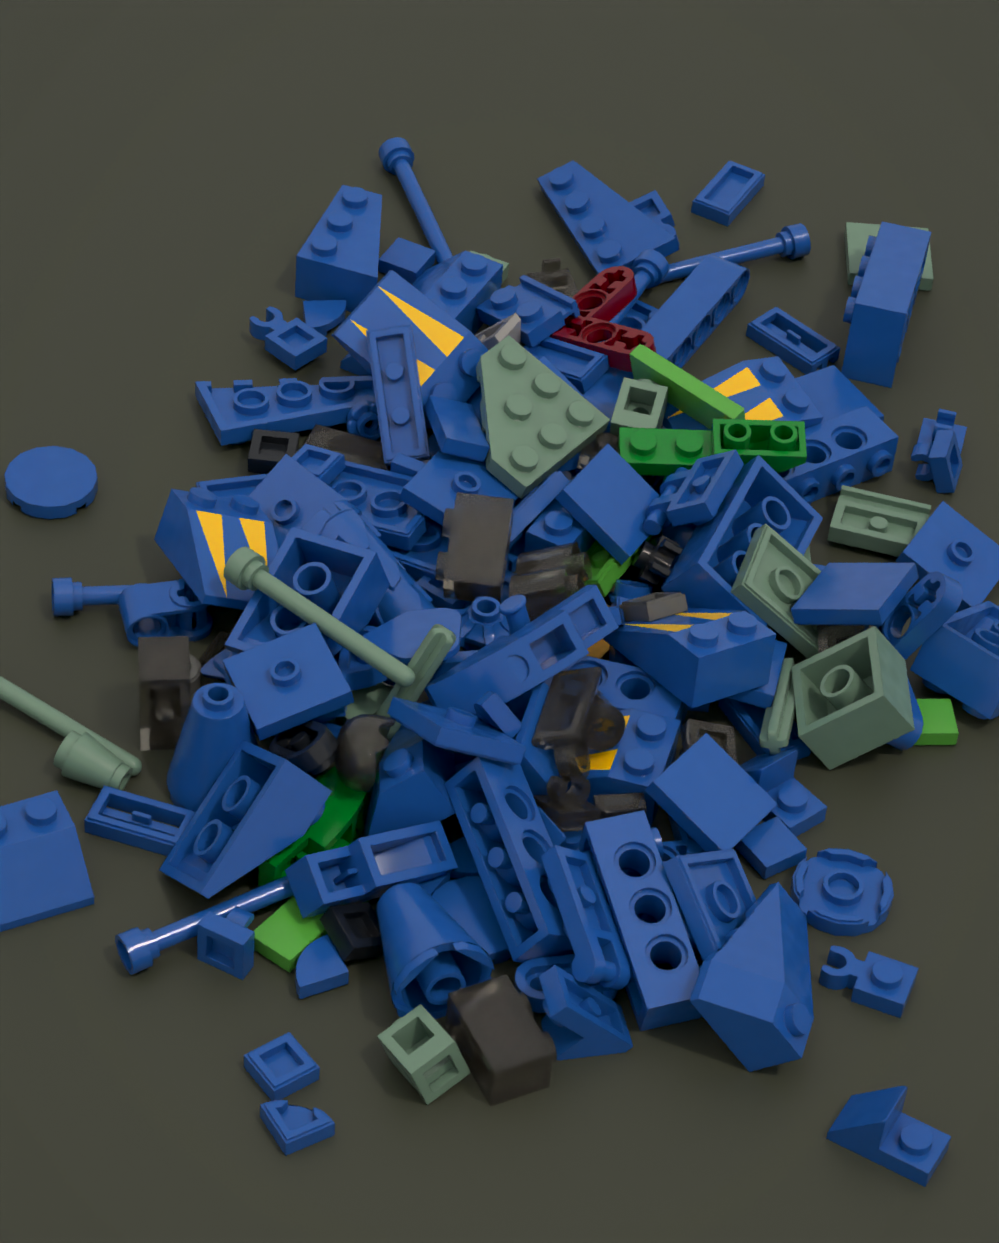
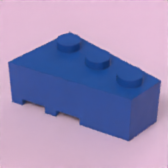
[295,185,382,312]

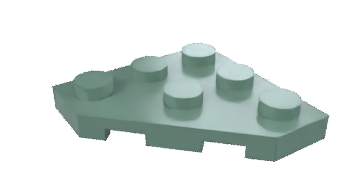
[476,335,610,499]

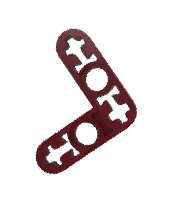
[549,266,657,372]

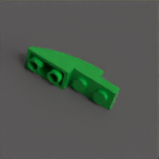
[618,418,807,482]
[258,733,380,887]

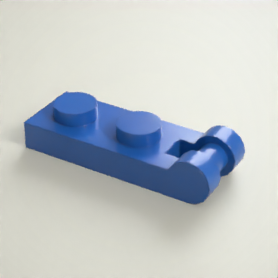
[541,845,631,990]

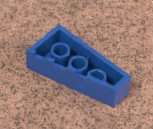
[841,221,932,388]

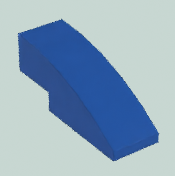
[285,820,458,919]

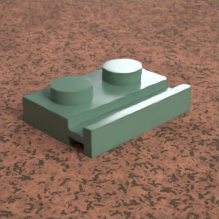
[827,485,932,557]

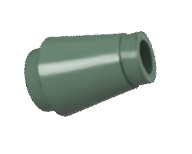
[53,731,133,791]

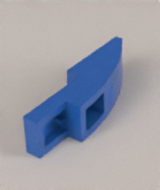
[424,585,619,717]

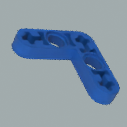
[872,571,963,750]

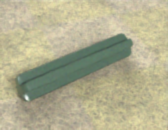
[362,624,456,752]
[759,658,796,755]

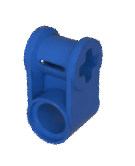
[118,578,212,648]

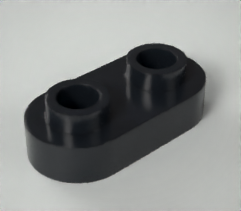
[269,720,339,775]

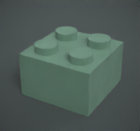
[791,626,915,770]

